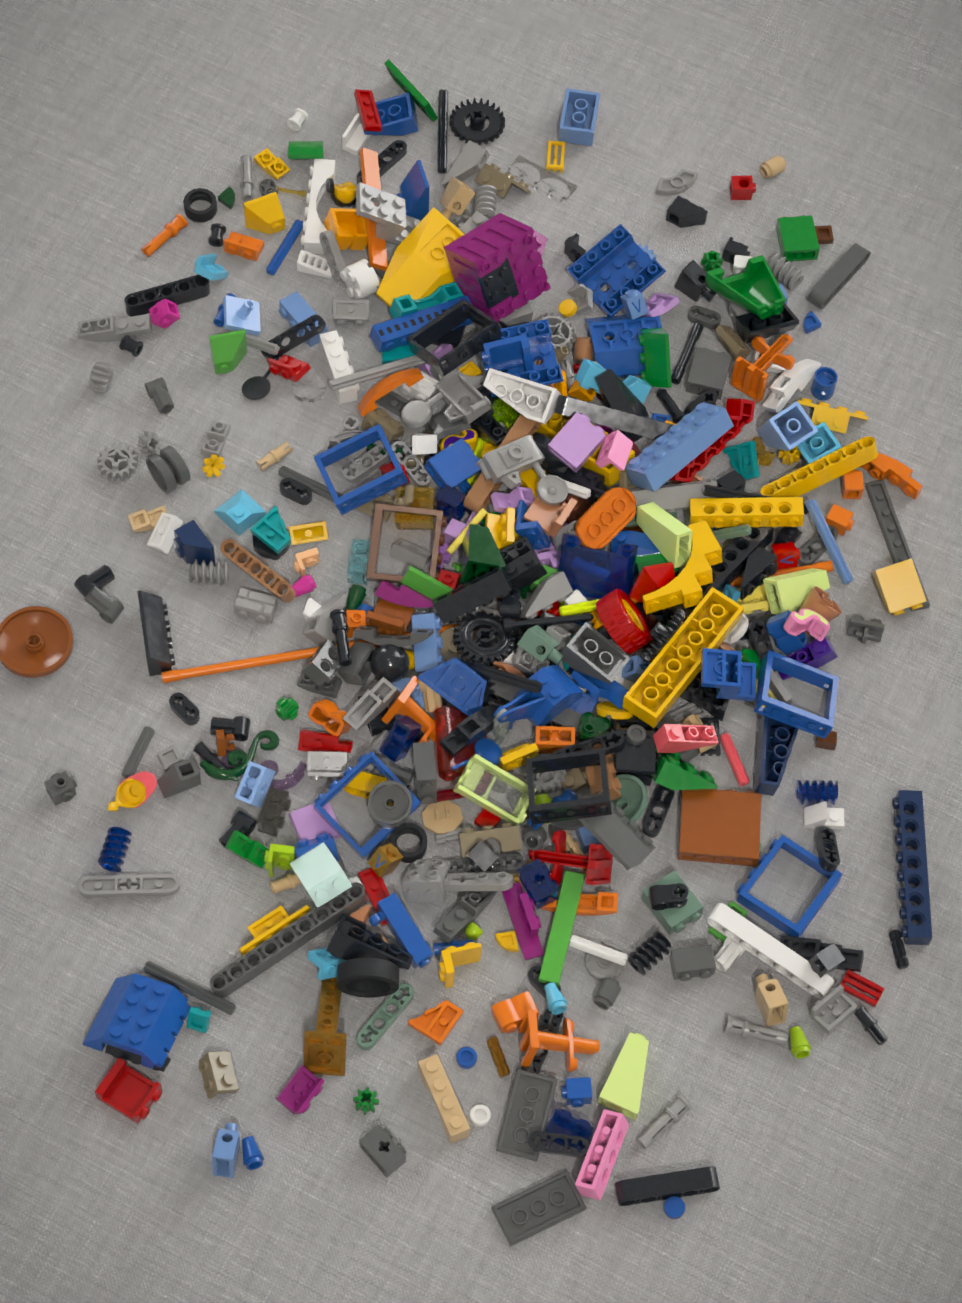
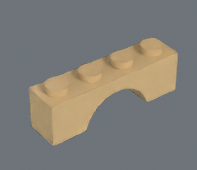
[418,1054,470,1144]

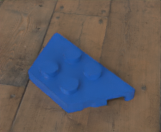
[417,657,487,716]

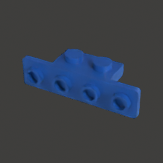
[569,666,629,709]

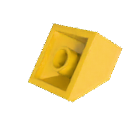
[243,192,285,235]

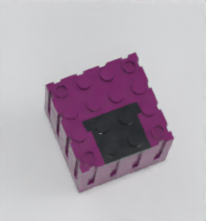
[444,213,551,322]

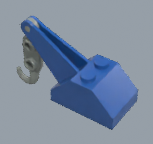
[493,665,583,746]

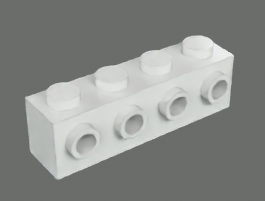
[319,330,360,404]

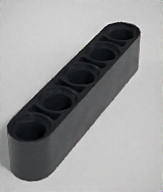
[124,274,210,317]
[615,1166,720,1206]

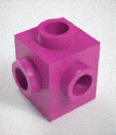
[149,298,180,329]

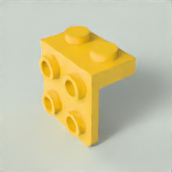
[438,942,482,988]

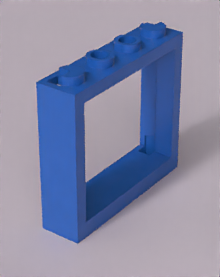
[314,424,408,515]
[754,650,839,739]
[313,751,421,860]
[737,835,843,937]

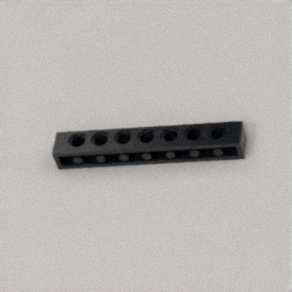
[667,527,774,627]

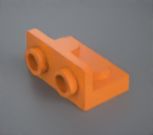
[223,231,264,261]

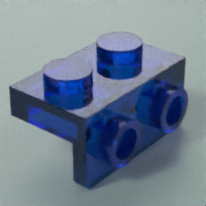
[545,1109,593,1153]

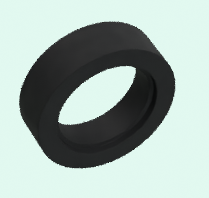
[337,958,399,998]

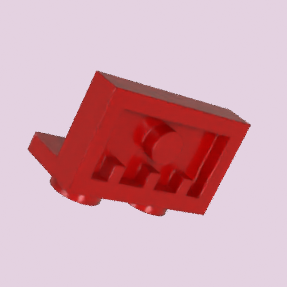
[267,354,311,382]

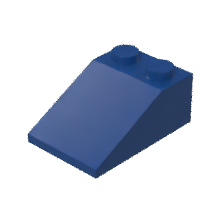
[363,92,419,136]
[397,160,429,220]

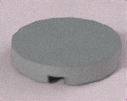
[585,941,625,981]

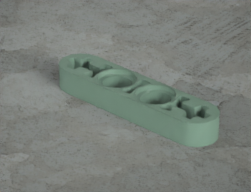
[357,983,414,1050]

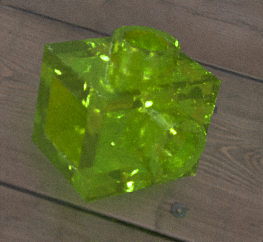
[490,398,520,428]

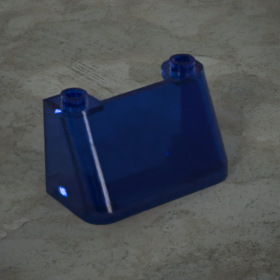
[558,533,638,599]

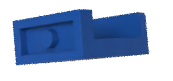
[481,334,533,375]
[424,438,481,496]

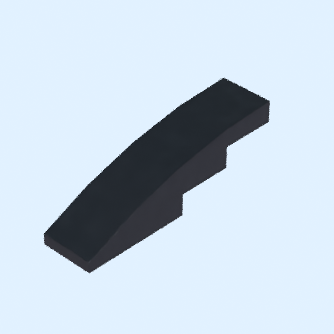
[780,935,864,972]

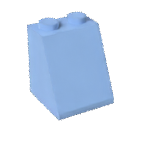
[757,401,818,451]

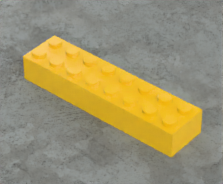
[622,587,744,728]

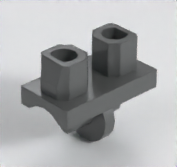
[847,615,885,644]

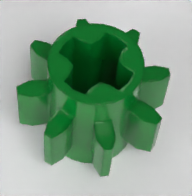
[701,250,723,271]
[275,697,299,721]
[353,1087,379,1115]

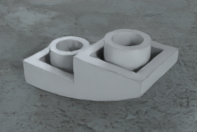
[200,420,231,457]

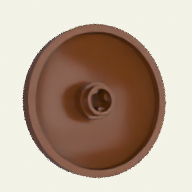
[0,606,74,678]

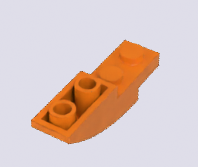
[860,453,923,500]

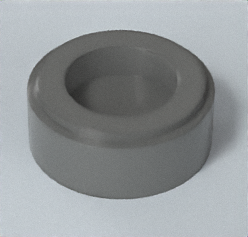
[626,725,646,745]

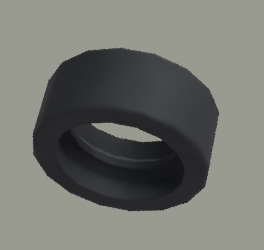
[183,188,217,222]
[390,823,427,863]

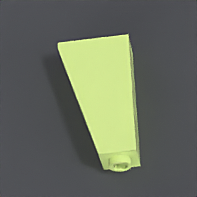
[636,502,692,568]
[763,568,830,615]
[598,1032,649,1121]

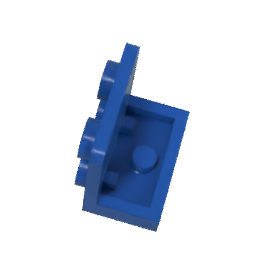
[515,500,551,550]

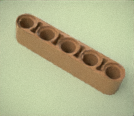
[220,539,296,603]

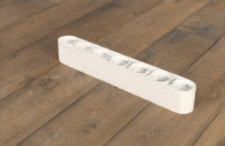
[707,903,834,999]

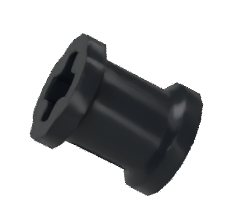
[208,223,226,247]
[119,335,143,357]

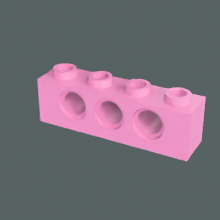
[575,1109,629,1201]

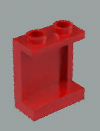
[95,1058,162,1124]

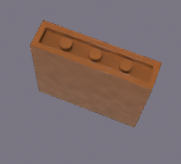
[677,789,761,867]

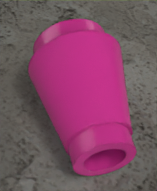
[291,574,317,597]

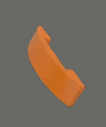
[357,368,424,417]
[536,887,618,916]

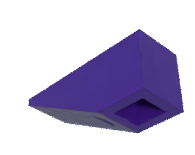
[778,637,838,680]

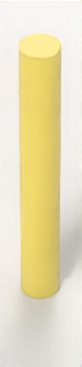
[446,508,488,555]

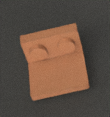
[523,495,578,538]

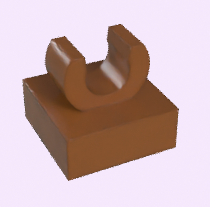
[216,729,235,757]

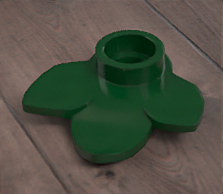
[578,712,611,742]

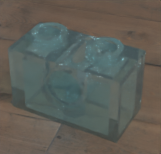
[347,539,371,585]

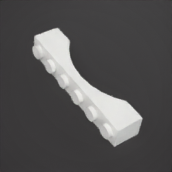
[301,159,336,255]

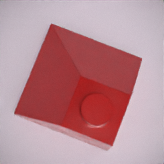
[629,562,675,603]

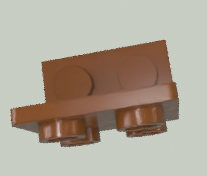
[366,598,415,635]

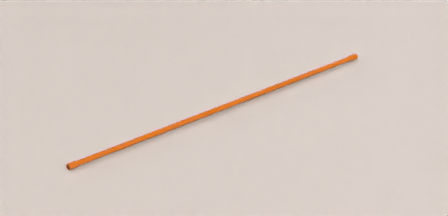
[161,560,833,683]

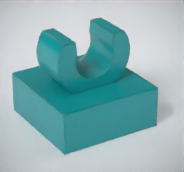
[186,1007,211,1034]

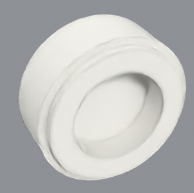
[470,1105,491,1127]

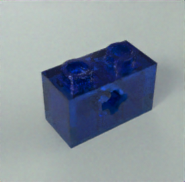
[435,484,466,524]
[380,715,422,762]
[517,859,560,910]

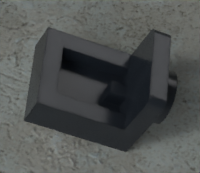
[564,233,586,262]
[774,527,803,544]

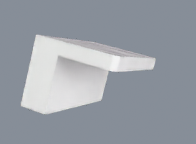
[342,113,371,156]

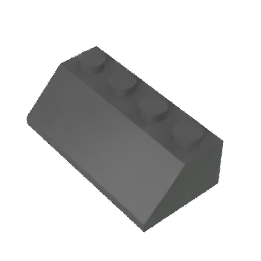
[578,790,656,870]

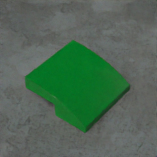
[288,141,323,159]

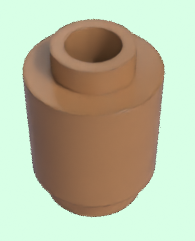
[574,337,592,364]

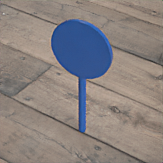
[452,738,502,770]

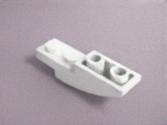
[762,359,822,414]

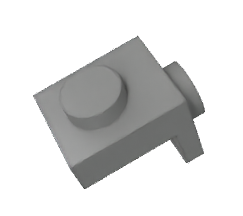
[568,284,593,315]

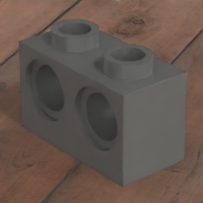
[302,639,341,686]

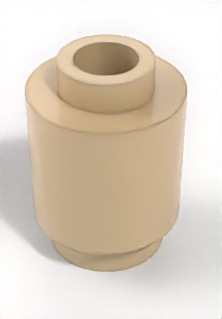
[760,155,786,178]

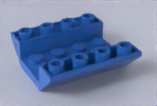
[567,224,666,318]
[584,315,662,377]
[480,319,564,397]

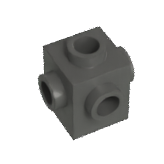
[44,771,77,806]

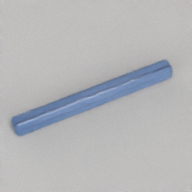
[805,499,853,584]

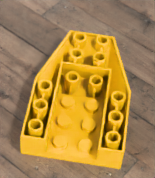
[376,207,465,307]

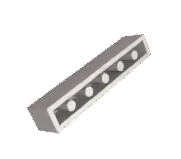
[628,480,717,516]

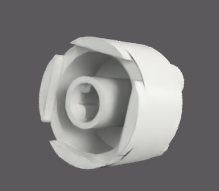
[340,259,380,300]

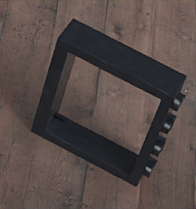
[406,299,503,376]
[526,748,612,825]

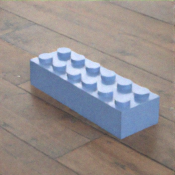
[625,402,734,492]

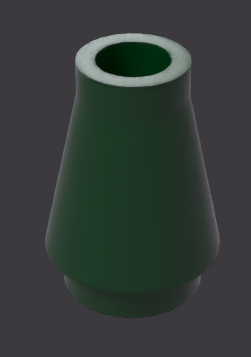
[345,584,367,611]

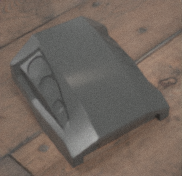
[425,411,471,440]

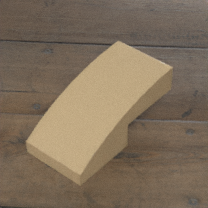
[128,505,167,532]

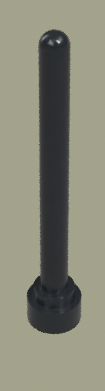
[502,613,594,633]

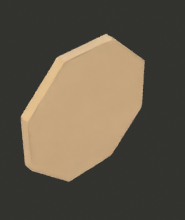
[421,800,463,835]

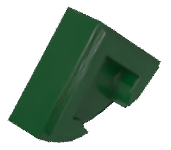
[218,186,235,209]

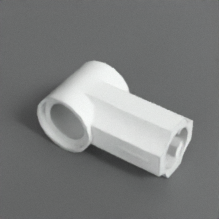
[714,938,745,972]

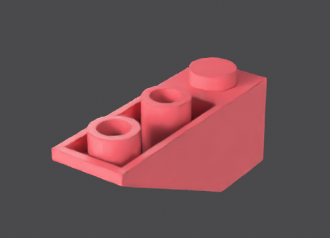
[653,724,718,753]

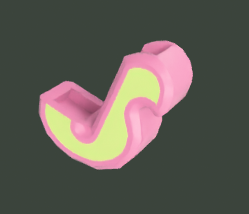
[783,609,830,641]

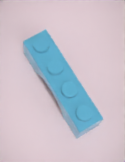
[575,358,652,404]

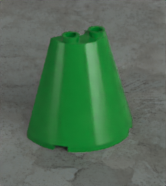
[705,255,786,319]

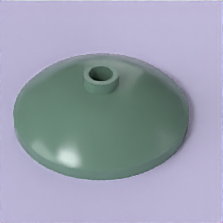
[611,774,648,822]

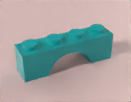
[389,282,464,319]

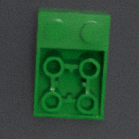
[650,753,718,790]

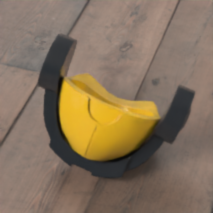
[326,176,362,207]

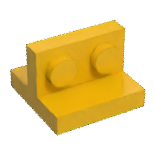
[485,507,521,551]

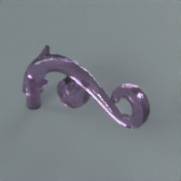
[222,747,307,794]

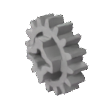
[97,443,138,481]
[523,754,567,794]

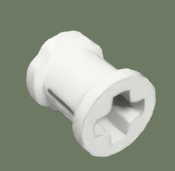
[286,108,308,131]

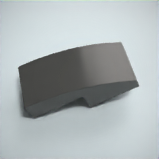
[297,668,342,698]

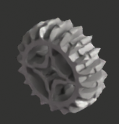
[533,312,577,353]

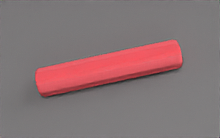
[720,733,750,786]

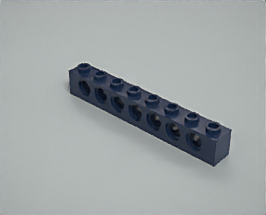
[893,790,932,945]

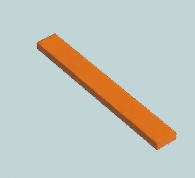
[360,148,388,271]

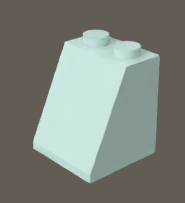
[289,842,352,908]

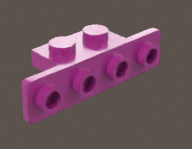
[501,882,544,960]

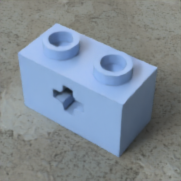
[234,761,276,808]

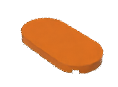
[575,487,637,550]

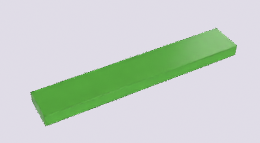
[539,871,585,986]

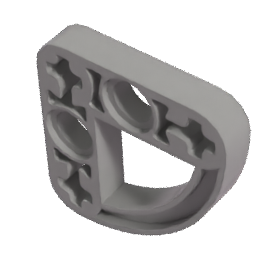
[325,430,390,483]

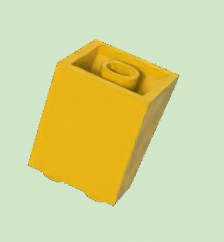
[872,558,926,616]

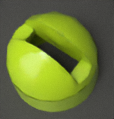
[465,922,483,940]

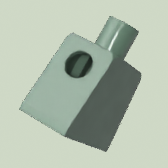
[517,625,564,665]

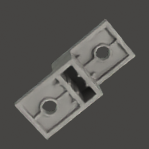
[356,182,421,245]

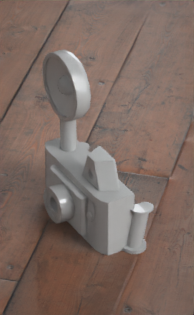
[401,368,491,428]
[476,435,568,506]

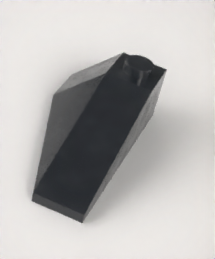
[594,369,650,442]
[326,913,414,970]

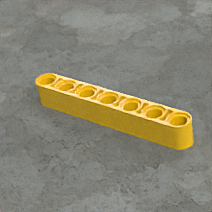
[760,436,878,497]

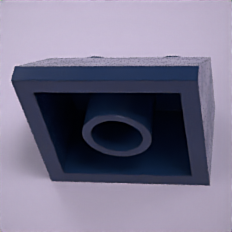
[173,520,216,566]

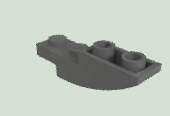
[433,891,498,943]

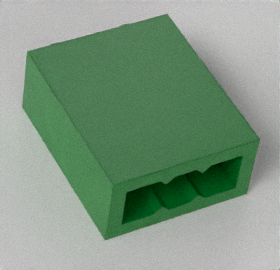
[776,215,820,262]

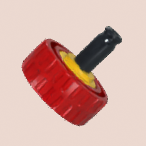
[596,589,652,654]

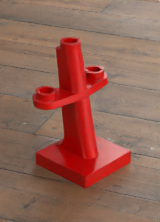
[529,830,613,886]

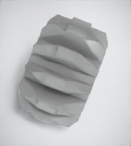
[89,361,114,393]

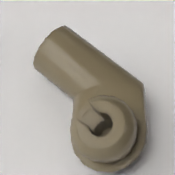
[394,485,414,507]

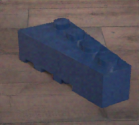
[754,715,798,796]

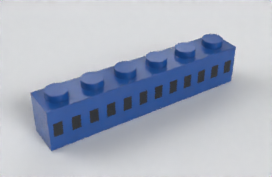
[370,296,474,353]

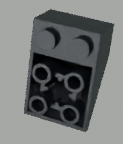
[613,719,655,774]

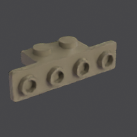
[475,163,531,199]

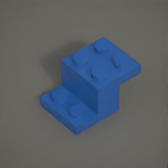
[701,648,756,701]

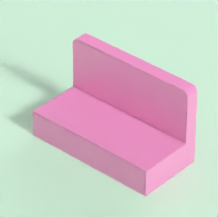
[596,430,633,471]

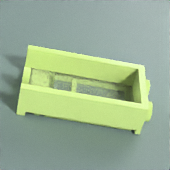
[453,754,536,826]

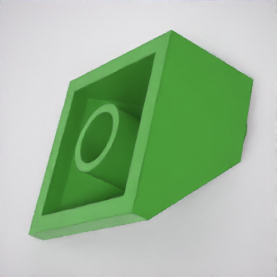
[209,329,247,374]

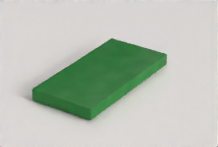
[384,59,438,122]

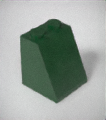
[459,524,505,583]

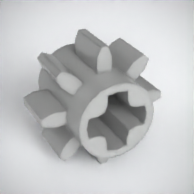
[137,431,161,454]

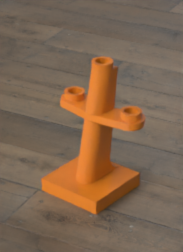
[730,334,795,403]
[381,676,448,751]
[518,1010,600,1072]

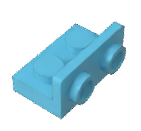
[194,253,229,281]
[307,947,347,980]

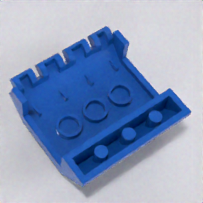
[83,973,191,1069]

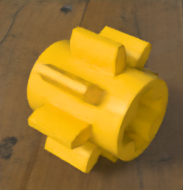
[778,446,801,466]

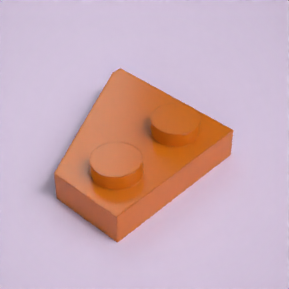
[408,1000,464,1046]

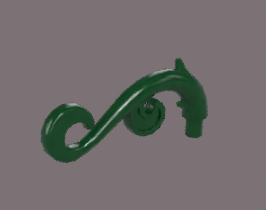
[200,730,280,781]

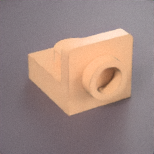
[293,547,319,577]

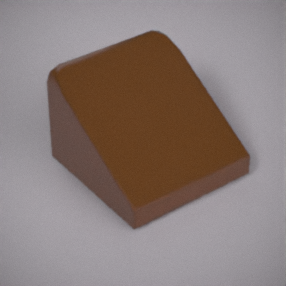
[815,731,837,750]

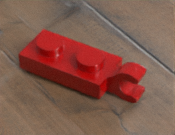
[298,730,353,753]

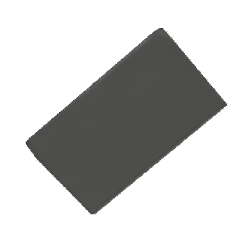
[375,391,410,417]

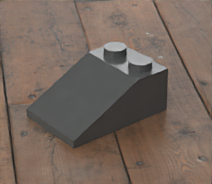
[561,622,631,684]

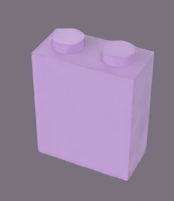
[548,412,606,473]

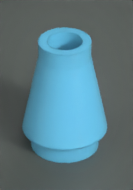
[544,983,567,1015]

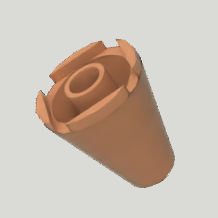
[797,586,842,636]

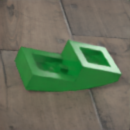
[225,830,269,868]

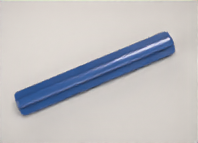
[266,219,303,276]

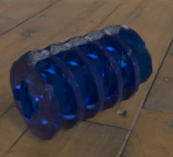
[796,780,838,805]
[98,827,132,873]

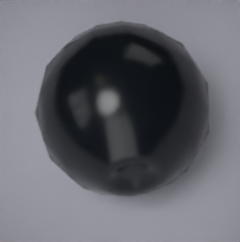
[370,644,410,683]

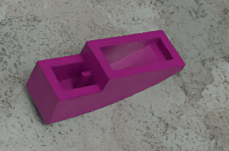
[374,580,434,608]

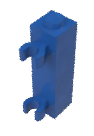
[369,893,433,969]

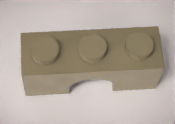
[458,822,522,858]

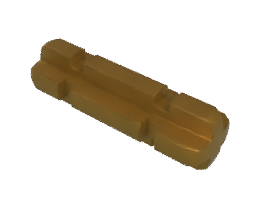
[487,1037,510,1077]

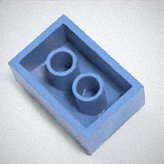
[558,88,600,146]

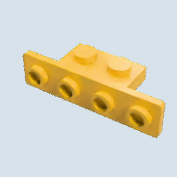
[797,398,868,434]
[239,905,311,956]

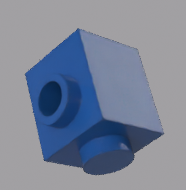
[561,1077,592,1107]

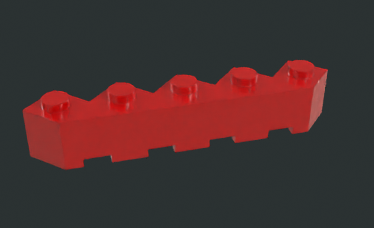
[668,398,755,483]

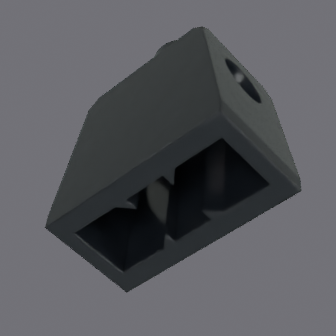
[674,260,716,302]

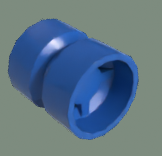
[811,367,838,400]

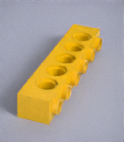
[690,497,804,528]

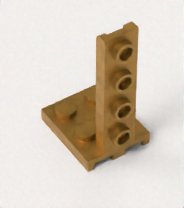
[303,977,347,1076]

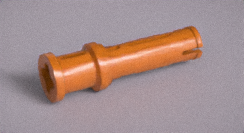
[141,214,188,257]

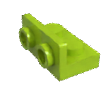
[264,843,296,877]

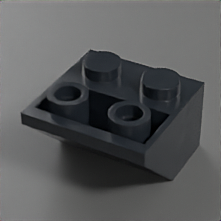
[500,536,548,590]

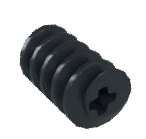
[628,931,671,976]

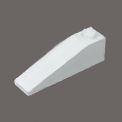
[483,368,561,424]

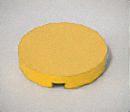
[596,702,634,720]

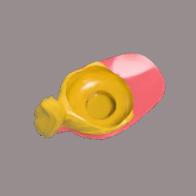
[108,771,157,812]

